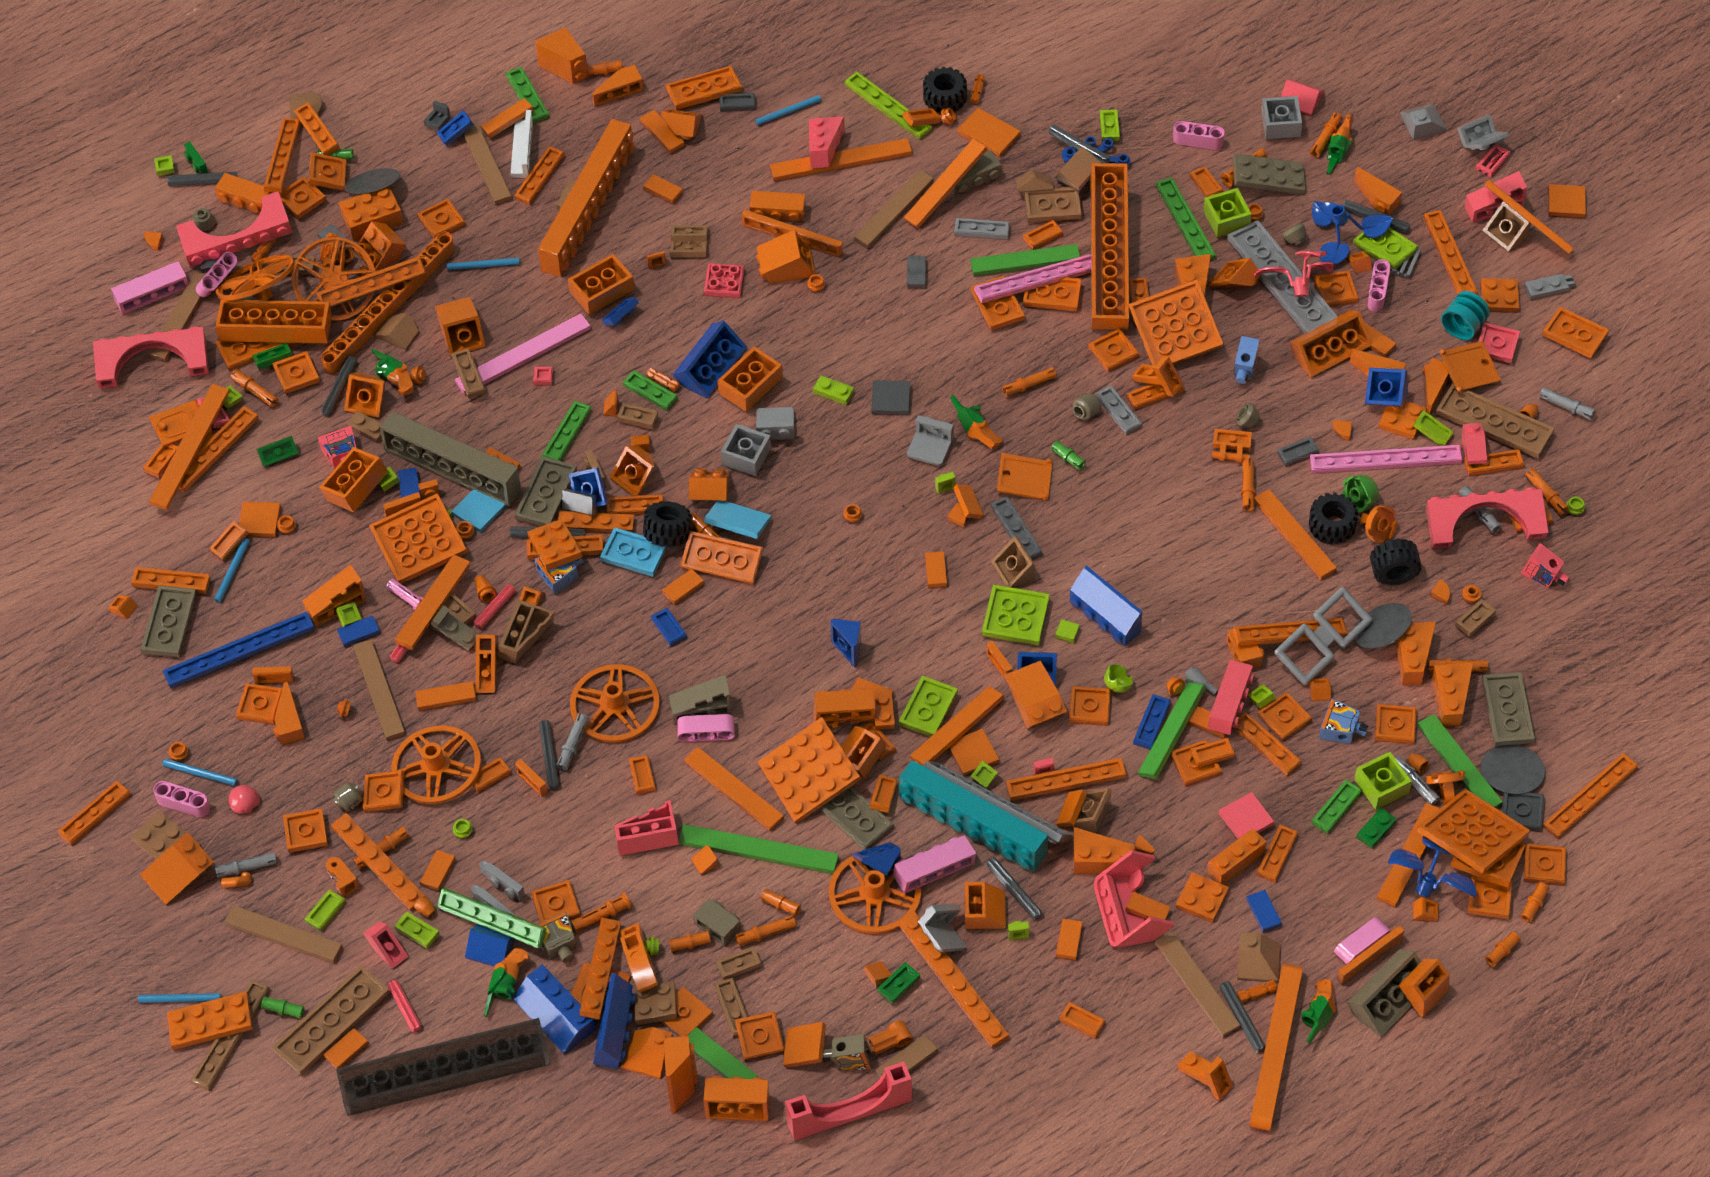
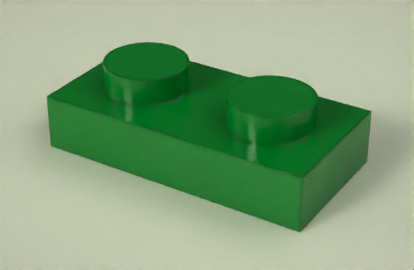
[183,141,208,174]
[252,343,293,370]
[256,436,298,467]
[1356,808,1397,849]
[877,962,920,1004]

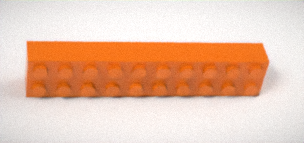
[538,119,635,277]
[1090,163,1129,330]

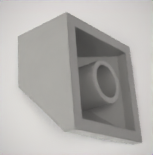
[1400,104,1446,140]

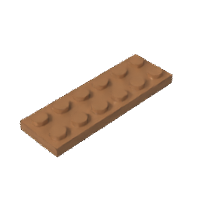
[1436,383,1555,459]
[271,965,390,1076]

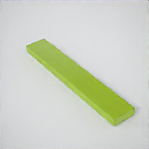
[845,71,932,140]

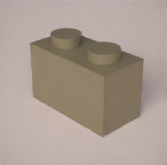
[693,898,741,947]

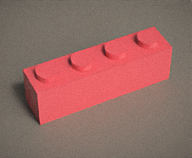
[1208,659,1255,735]

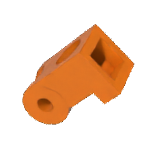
[326,857,359,898]

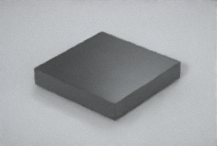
[871,380,910,415]
[1502,792,1544,832]

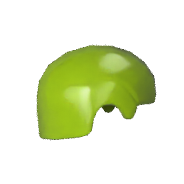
[1104,664,1133,693]

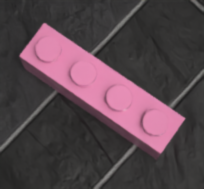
[111,262,188,315]
[893,835,976,894]

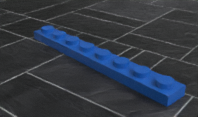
[162,611,315,689]

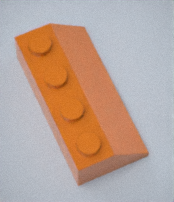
[1289,310,1372,377]
[663,1036,698,1113]

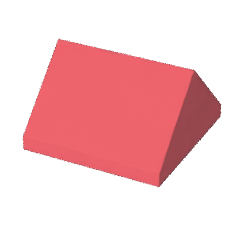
[1281,79,1325,117]

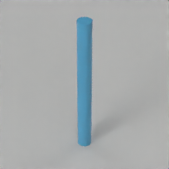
[755,95,821,126]
[447,258,520,271]
[214,538,250,603]
[162,759,238,786]
[138,993,221,1003]

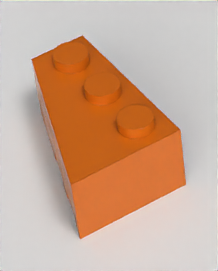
[1174,254,1211,297]
[302,564,366,627]
[1396,622,1436,685]
[1432,662,1473,727]
[813,688,876,729]
[1073,827,1135,874]

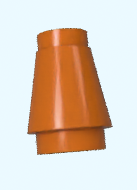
[474,575,496,603]

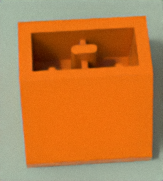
[354,221,406,271]
[689,468,730,501]
[841,726,887,778]
[964,882,1006,929]
[1398,959,1450,1017]

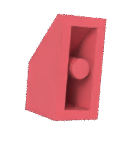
[1461,423,1487,464]
[363,921,408,969]

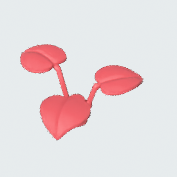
[1254,251,1334,297]

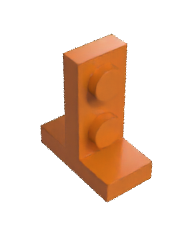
[1132,356,1183,397]
[1177,1051,1233,1100]

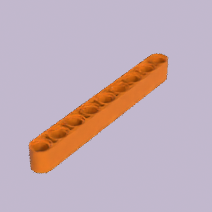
[1249,963,1303,1131]

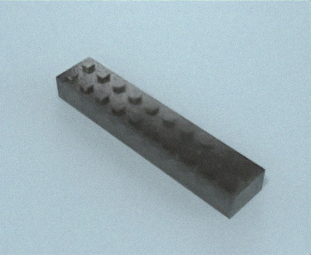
[336,1018,550,1116]

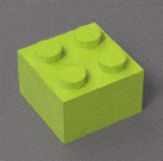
[1203,188,1252,238]
[1354,752,1412,810]

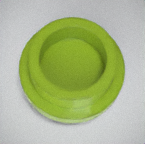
[1566,497,1585,515]
[453,819,473,838]
[645,936,659,957]

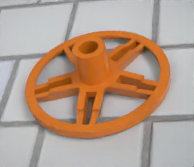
[292,237,376,321]
[216,255,295,300]
[570,664,660,743]
[391,725,481,805]
[828,856,921,934]

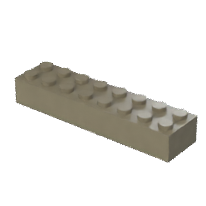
[380,412,521,506]

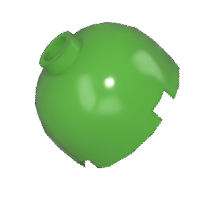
[1342,474,1379,513]

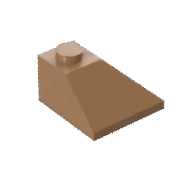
[1237,932,1280,983]

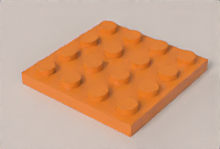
[1128,279,1223,366]
[369,493,468,584]
[757,717,862,824]
[1417,789,1530,874]

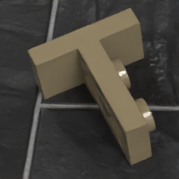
[430,605,480,652]

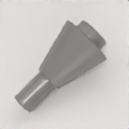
[1184,666,1219,695]

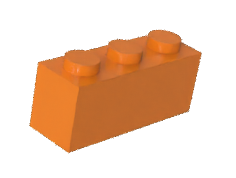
[215,173,273,214]
[749,191,806,222]
[1207,829,1267,885]

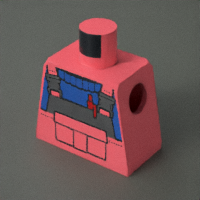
[318,426,356,468]
[1521,543,1570,587]

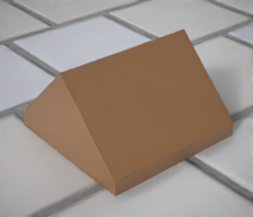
[1055,146,1101,190]
[1482,201,1531,252]
[991,536,1035,588]
[1070,788,1112,834]

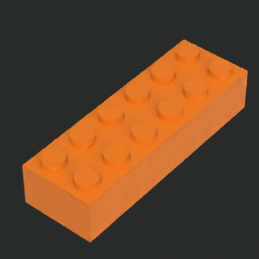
[215,300,332,344]

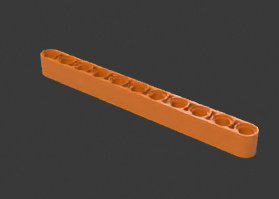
[321,232,455,374]

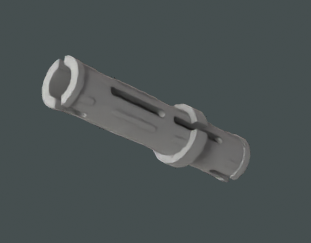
[1539,387,1595,420]
[1459,486,1502,533]
[556,713,589,771]
[1395,755,1440,806]
[215,852,277,879]

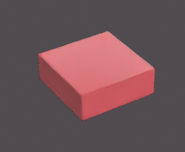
[533,367,553,385]
[1033,757,1054,775]

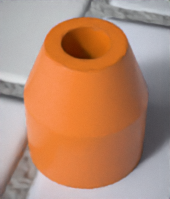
[1519,403,1538,419]
[1407,753,1429,774]
[414,896,435,918]

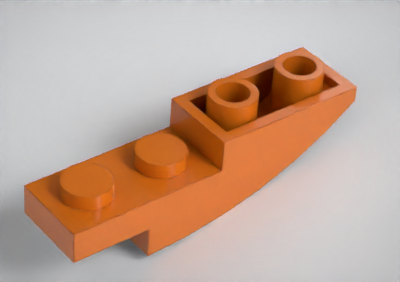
[620,923,658,993]

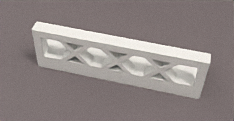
[511,110,533,178]

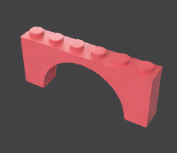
[176,191,293,268]
[93,326,209,389]
[1425,487,1548,549]
[785,1061,912,1141]

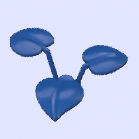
[1312,201,1393,265]
[1388,836,1477,898]

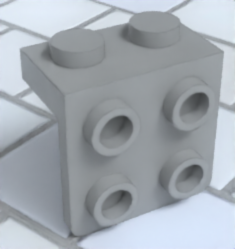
[1457,115,1509,150]
[756,407,794,440]
[907,415,954,466]
[918,904,966,952]

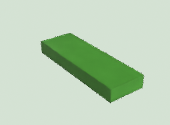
[623,370,678,411]
[1311,779,1362,834]

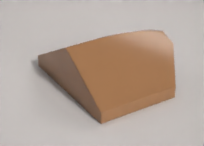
[289,92,322,119]
[1016,170,1054,192]
[375,313,419,350]

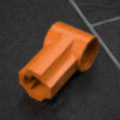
[868,1020,913,1055]

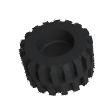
[923,67,967,113]
[1309,492,1358,544]
[643,501,692,547]
[1370,539,1422,585]

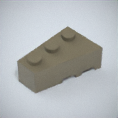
[669,674,732,725]

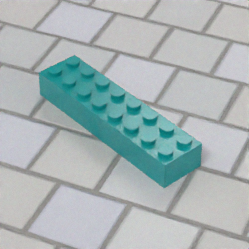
[899,760,1048,872]

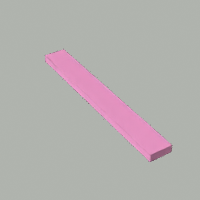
[974,254,1091,303]
[455,314,591,395]
[1310,445,1462,474]

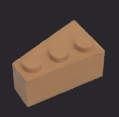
[497,599,555,664]

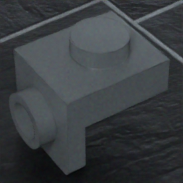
[424,101,451,131]

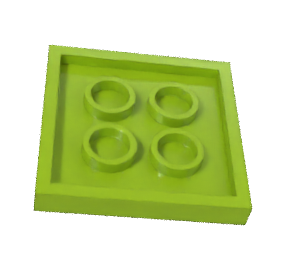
[982,584,1050,646]

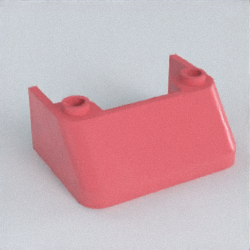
[1094,850,1175,948]

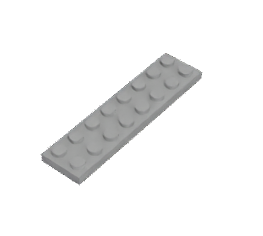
[1227,220,1338,334]
[923,761,1073,844]

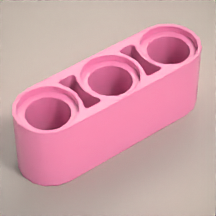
[1173,121,1225,150]
[196,252,237,297]
[1367,259,1390,312]
[677,714,735,742]
[153,781,210,818]
[1334,917,1391,964]

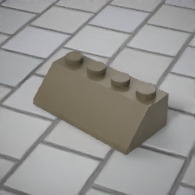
[1346,949,1421,1037]

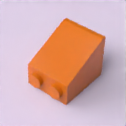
[535,27,588,84]
[756,230,816,283]
[435,297,486,357]

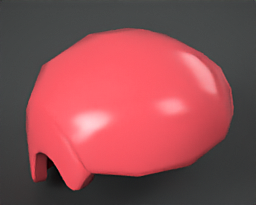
[228,784,260,814]

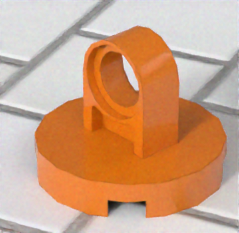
[320,233,354,267]
[1359,505,1397,543]
[1425,770,1466,804]

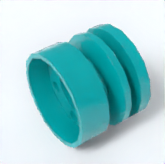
[1441,291,1490,340]

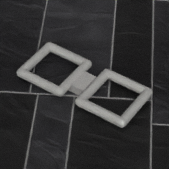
[1275,587,1373,685]

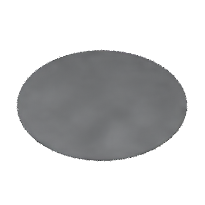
[344,168,400,194]
[1355,603,1412,648]
[1481,744,1545,794]

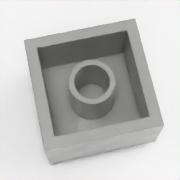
[1261,96,1302,139]
[721,424,771,476]

